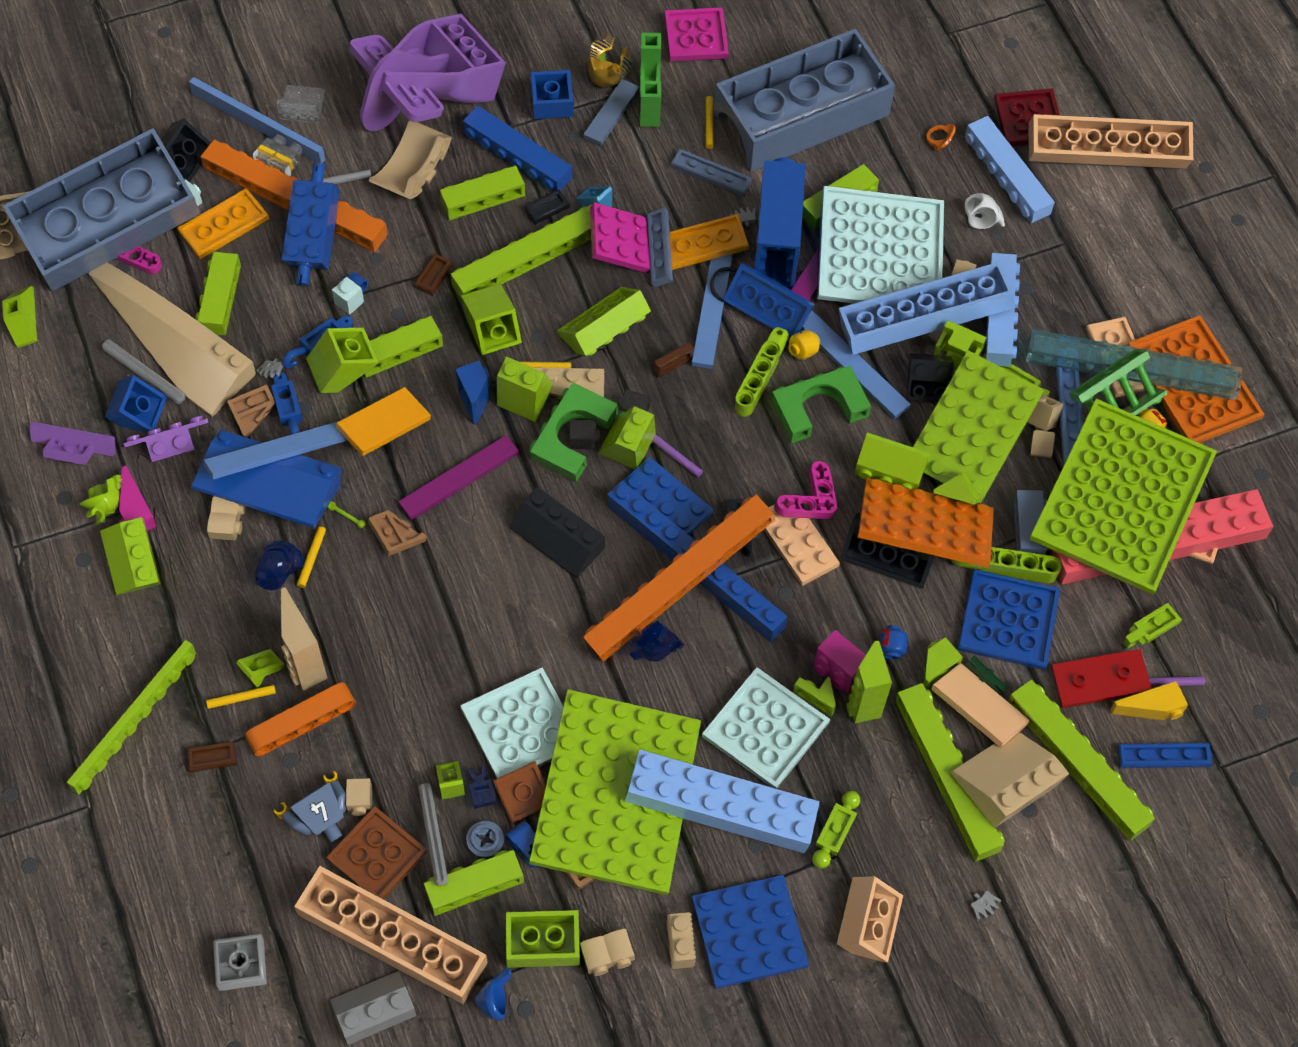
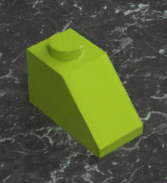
[923,637,963,689]

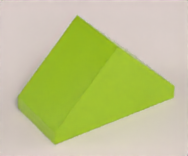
[933,472,980,505]
[436,761,465,800]

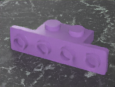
[123,416,209,462]
[30,422,116,465]

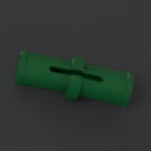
[965,655,1008,695]

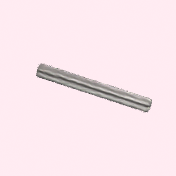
[102,339,186,404]
[418,783,448,886]

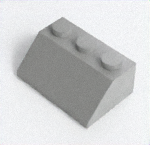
[331,971,416,1045]

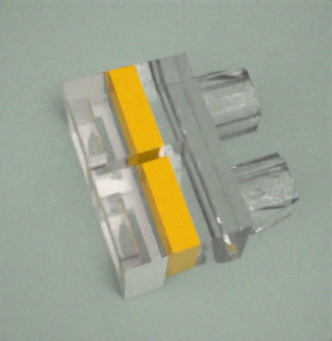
[253,134,302,176]

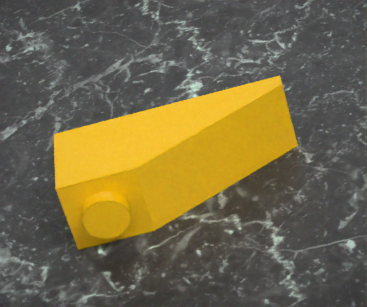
[1110,681,1188,720]

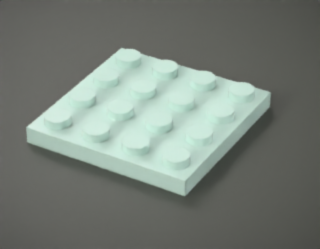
[460,667,563,778]
[702,667,830,789]

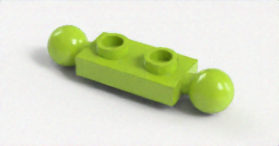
[812,791,860,869]

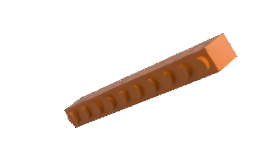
[200,140,388,253]
[583,494,775,662]

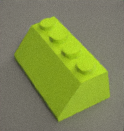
[556,287,651,356]
[847,641,892,723]

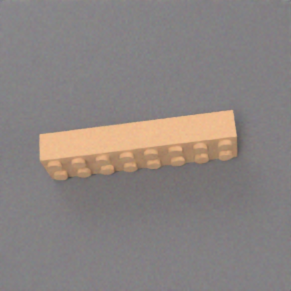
[1029,114,1193,169]
[294,866,488,1005]

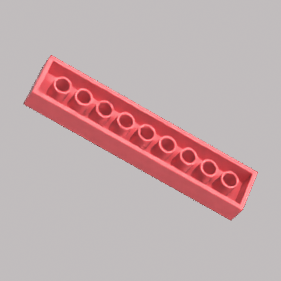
[1049,489,1273,585]

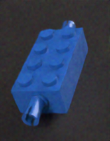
[282,163,340,286]

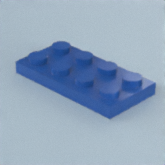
[723,263,815,339]
[624,456,713,536]

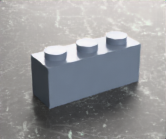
[1013,490,1050,555]

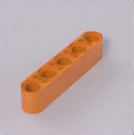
[245,682,356,756]

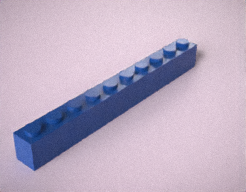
[607,480,787,642]

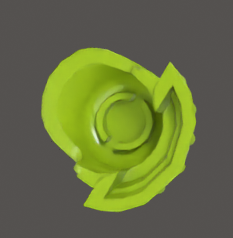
[78,475,122,525]

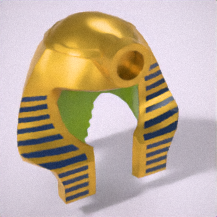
[588,33,632,87]

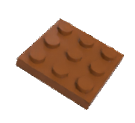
[326,806,428,900]

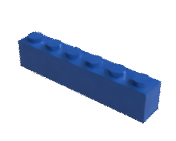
[463,106,572,191]

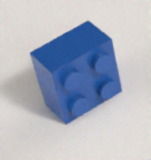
[531,70,574,119]

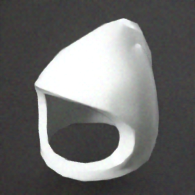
[964,193,1005,229]

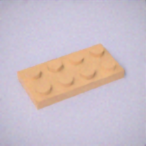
[764,504,840,586]

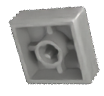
[213,934,267,991]

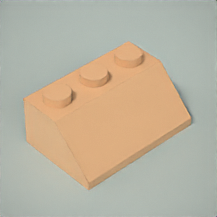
[837,876,903,962]

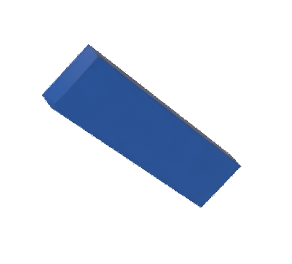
[1117,743,1212,768]

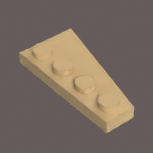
[534,368,604,400]

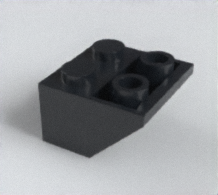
[907,353,954,402]

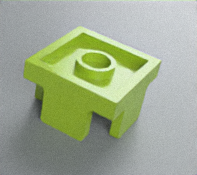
[933,320,987,372]

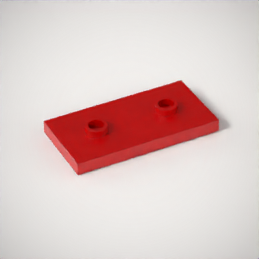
[1051,649,1152,709]

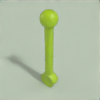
[328,501,366,529]

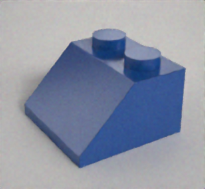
[455,361,491,425]
[105,375,167,433]

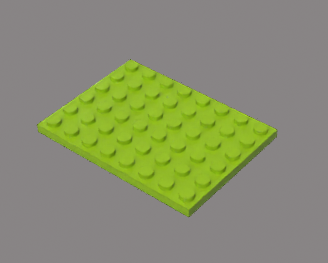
[1029,399,1217,595]
[529,689,701,895]

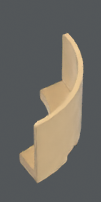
[369,120,452,199]

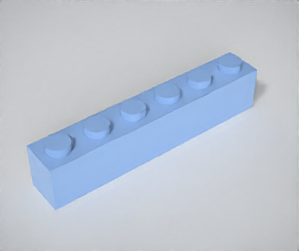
[965,116,1055,223]
[985,253,1020,367]

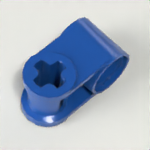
[505,821,540,868]

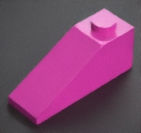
[119,466,157,531]

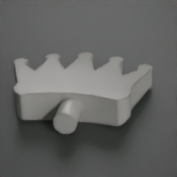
[730,207,756,228]
[256,358,283,378]
[970,891,1001,921]

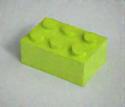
[506,910,580,968]

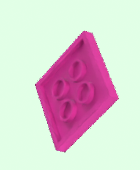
[665,7,729,62]
[590,202,650,273]

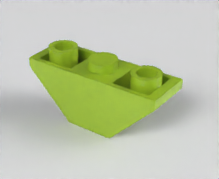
[2,286,37,348]

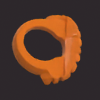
[926,124,956,151]

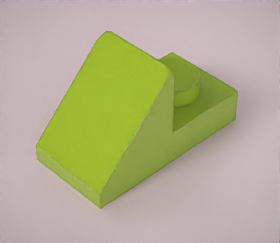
[236,649,284,688]
[793,676,836,717]

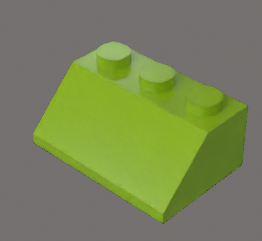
[855,432,929,490]
[100,517,161,596]

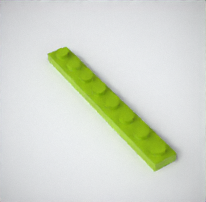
[67,640,196,795]

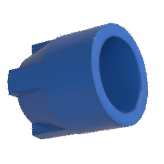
[348,272,368,293]

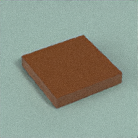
[493,761,546,823]

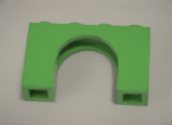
[640,33,661,127]
[771,366,871,443]
[529,382,619,483]

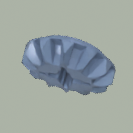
[466,821,504,859]

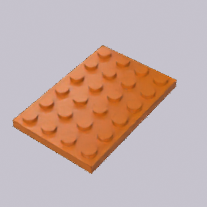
[1127,315,1265,443]
[858,478,994,568]

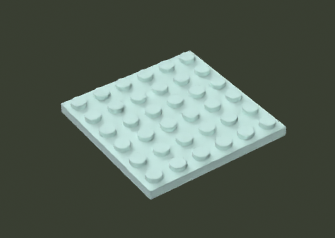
[817,186,944,303]

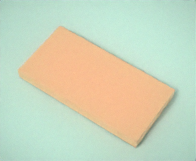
[1085,317,1146,398]
[931,663,1030,748]

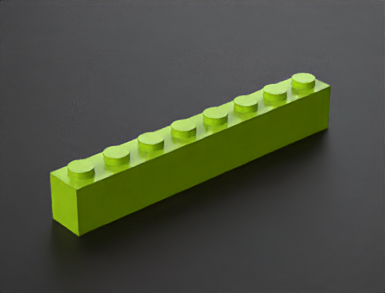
[451,204,592,300]
[1008,679,1155,842]
[895,683,1005,862]

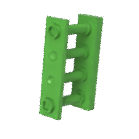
[1068,348,1168,415]

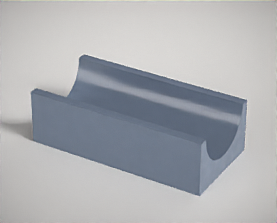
[713,28,895,171]
[3,128,200,291]

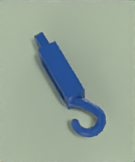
[282,316,353,369]
[271,372,303,435]

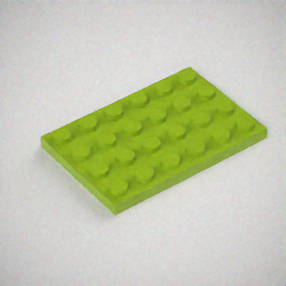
[913,350,1045,504]

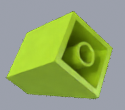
[461,283,522,355]
[306,328,378,393]
[497,356,554,423]
[598,406,656,469]

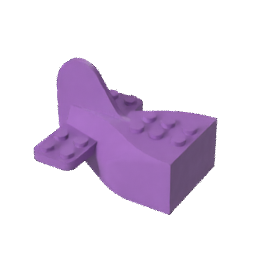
[349,14,506,131]

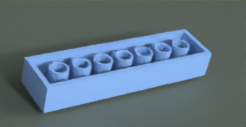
[839,262,1014,355]
[624,750,820,853]

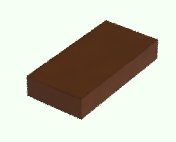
[414,254,453,296]
[654,342,694,378]
[187,741,237,773]

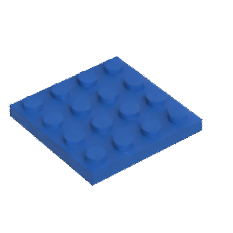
[692,875,809,989]

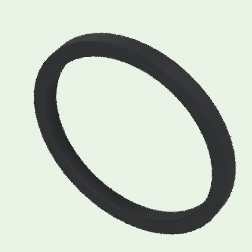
[710,267,738,306]

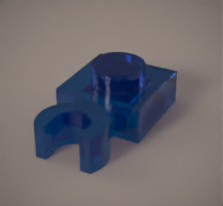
[469,765,497,809]

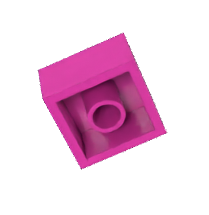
[814,630,866,694]

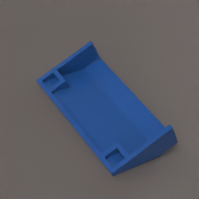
[192,430,341,528]

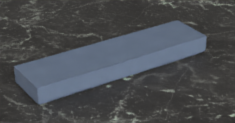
[583,79,639,146]
[671,149,752,197]
[647,207,673,287]

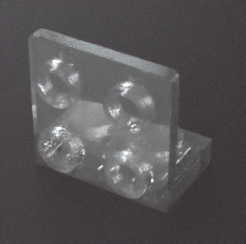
[277,85,326,123]

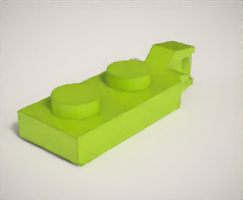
[1122,603,1182,649]

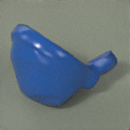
[475,968,512,1021]

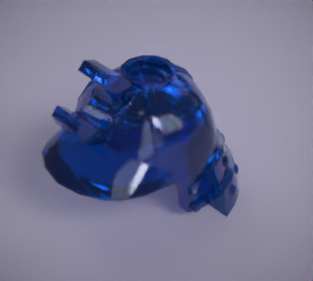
[255,540,304,590]
[630,620,686,662]

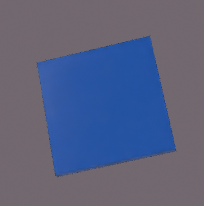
[957,569,1061,670]

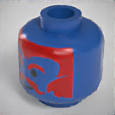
[878,625,908,660]

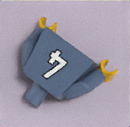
[273,771,346,842]

